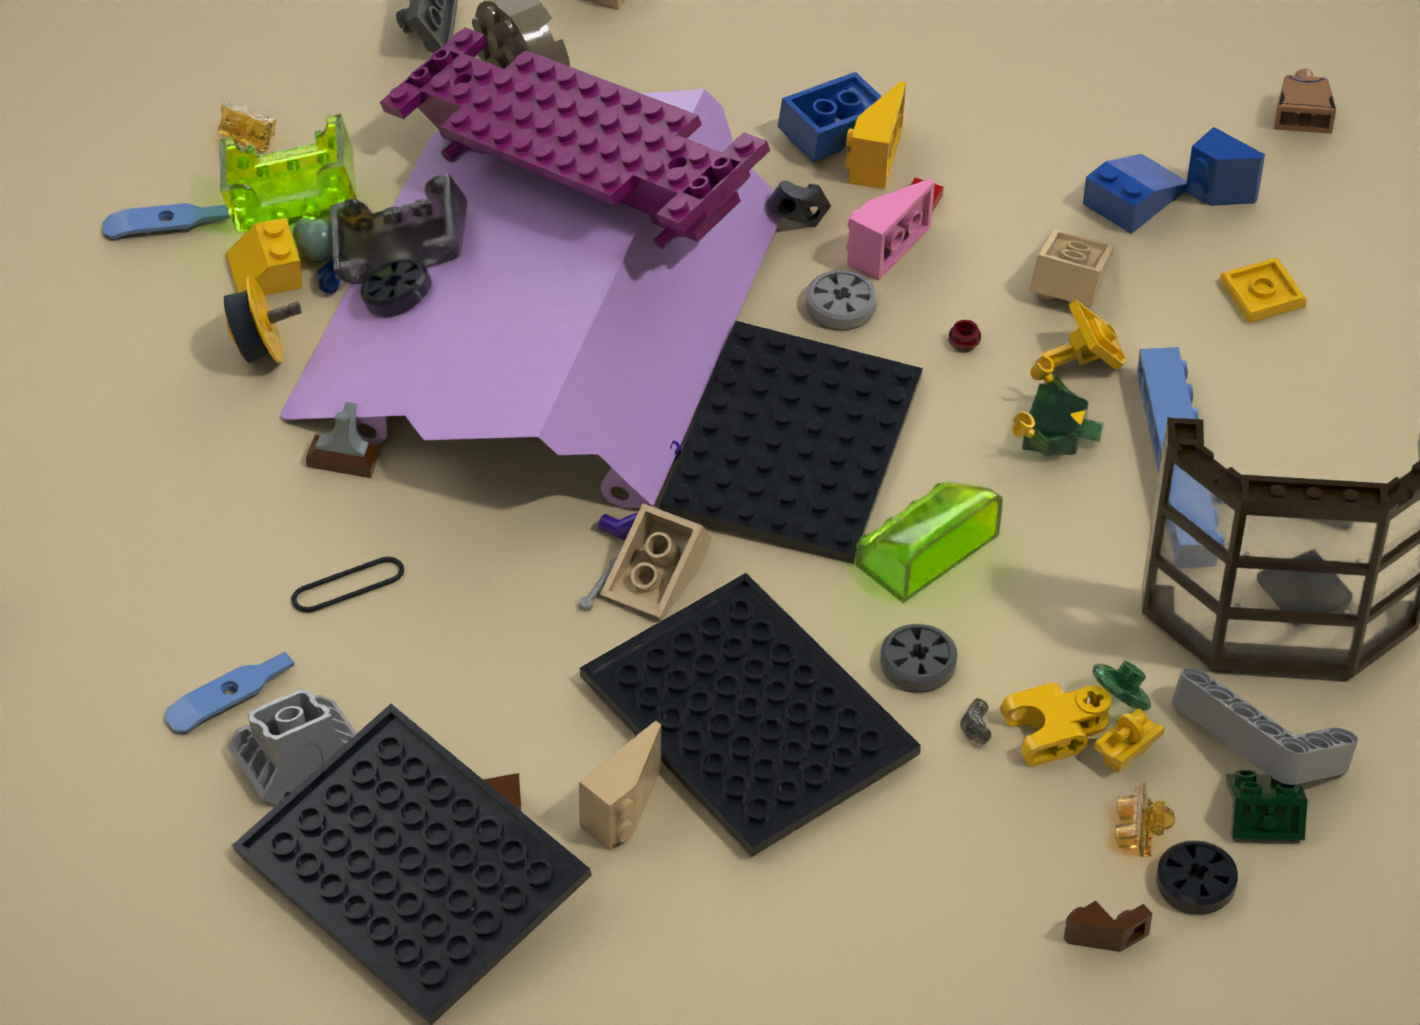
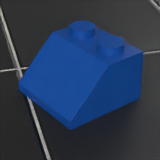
[1185,127,1265,206]

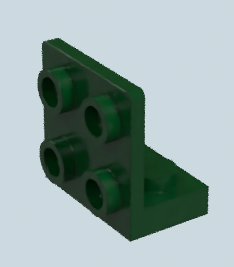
[1226,770,1308,840]

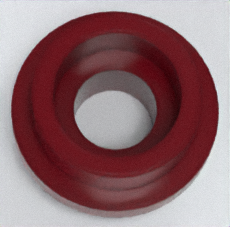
[949,320,981,349]

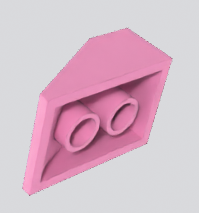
[846,179,935,280]

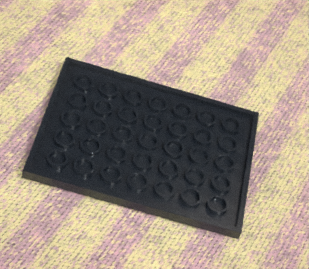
[659,321,923,564]
[580,573,921,856]
[232,704,592,1025]

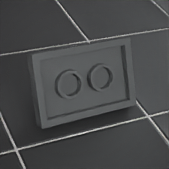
[396,0,458,53]

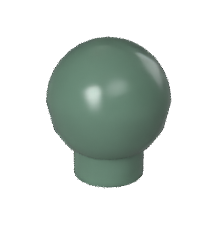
[293,218,341,263]

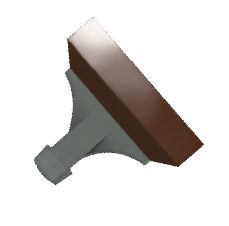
[306,402,380,478]

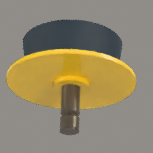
[223,276,302,363]

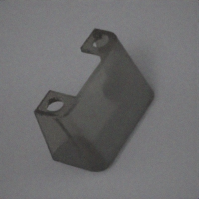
[331,174,468,284]

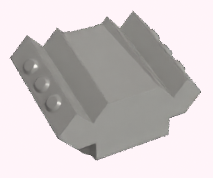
[228,688,357,805]

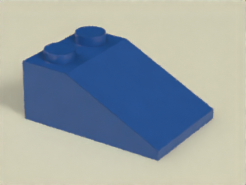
[777,72,882,162]
[1083,154,1187,234]

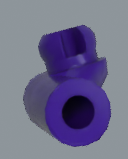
[598,513,638,540]

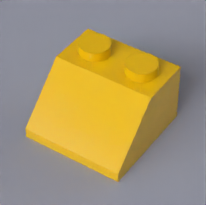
[226,218,303,295]

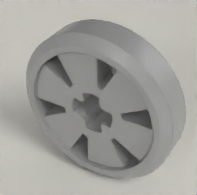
[806,270,877,329]

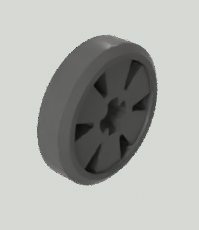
[880,624,958,691]

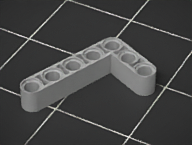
[1172,668,1359,785]

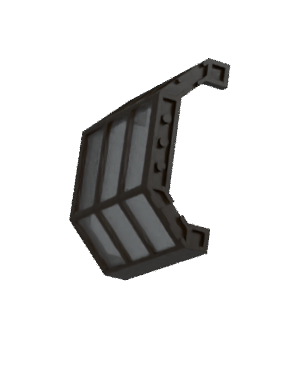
[1142,417,1420,678]

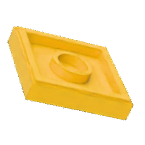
[1220,257,1307,323]

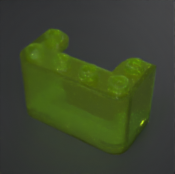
[219,113,357,233]

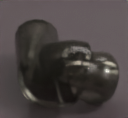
[960,698,992,746]

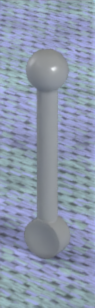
[579,557,617,611]

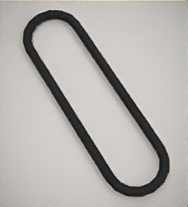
[291,556,404,612]

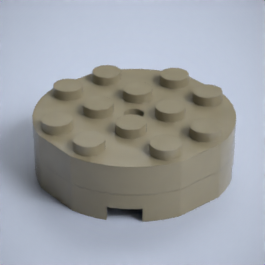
[472,0,570,69]

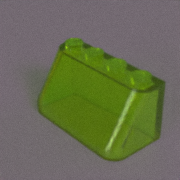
[855,481,1003,604]

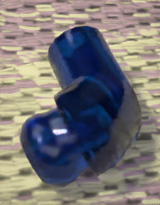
[316,255,346,294]

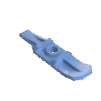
[102,203,230,239]
[165,652,295,733]

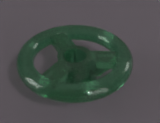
[1092,660,1151,711]

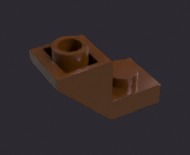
[1064,901,1153,952]

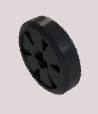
[360,258,431,315]
[1156,840,1238,914]

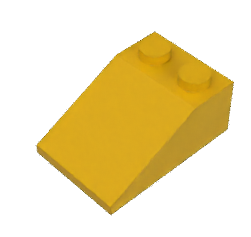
[845,81,906,189]

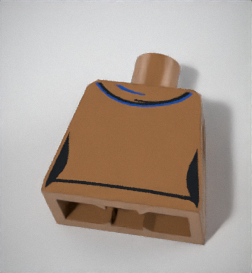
[1274,69,1336,134]

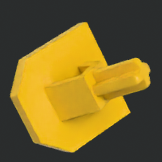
[1042,299,1127,370]

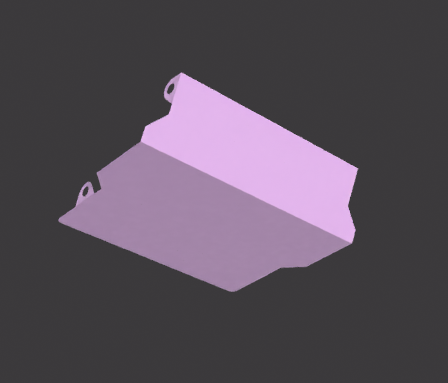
[281,89,781,508]

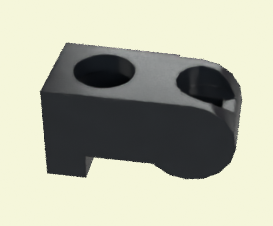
[767,180,831,227]

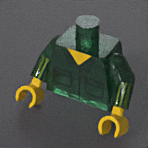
[1012,355,1104,457]

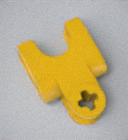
[1000,683,1111,767]

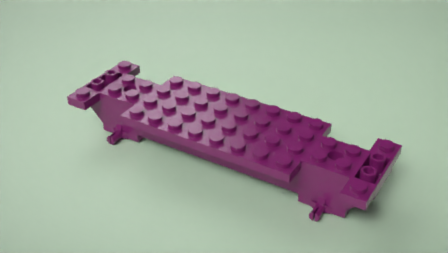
[380,27,771,249]

